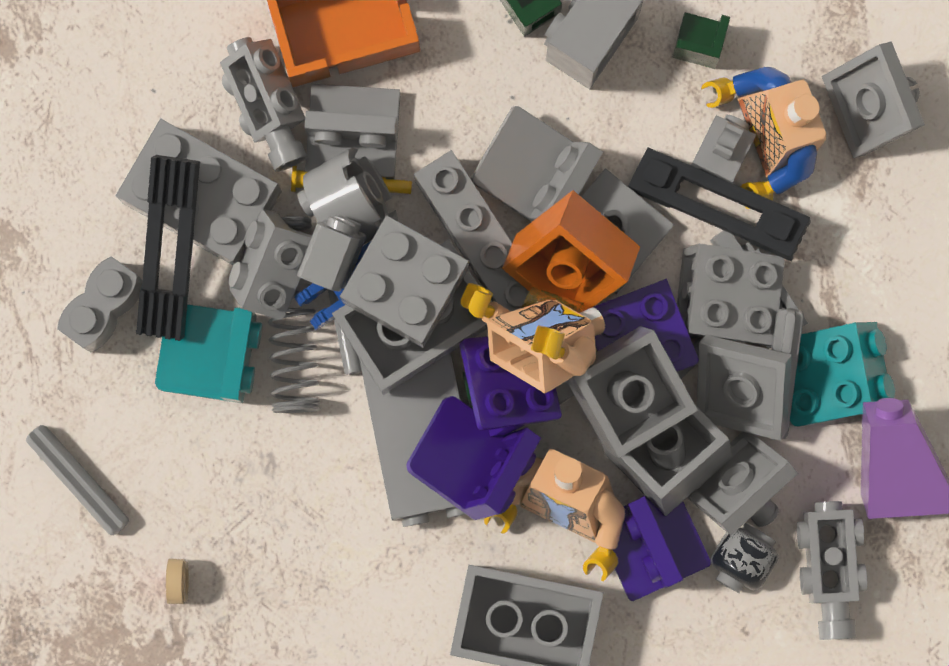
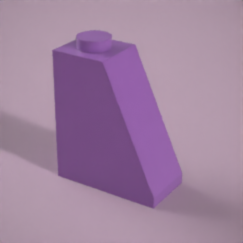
[861,398,949,519]

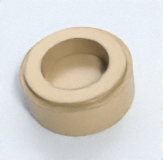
[166,559,189,604]

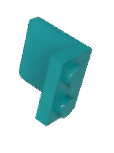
[155,304,262,404]
[790,322,895,427]

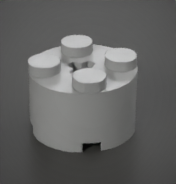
[297,147,398,244]

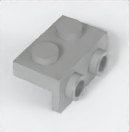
[229,208,312,320]

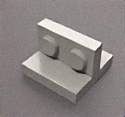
[305,84,400,179]

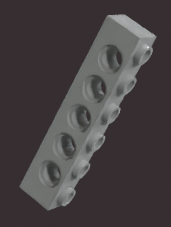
[414,150,574,404]

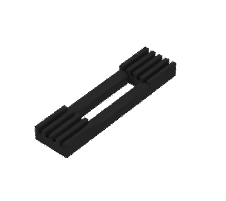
[628,147,811,261]
[136,155,200,341]

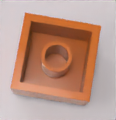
[502,190,640,313]

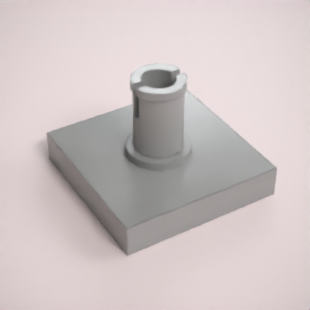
[821,41,924,158]
[581,168,674,295]
[697,335,792,441]
[687,432,798,536]

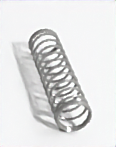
[268,216,320,413]

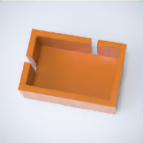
[267,0,420,87]

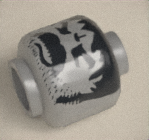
[711,523,778,593]

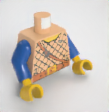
[701,67,826,209]

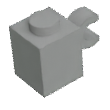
[691,114,756,183]

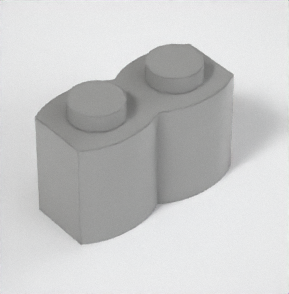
[297,215,367,292]
[57,256,142,352]

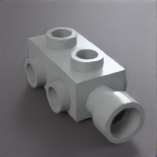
[220,37,308,172]
[797,501,867,640]

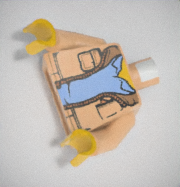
[460,283,605,393]
[484,449,625,581]

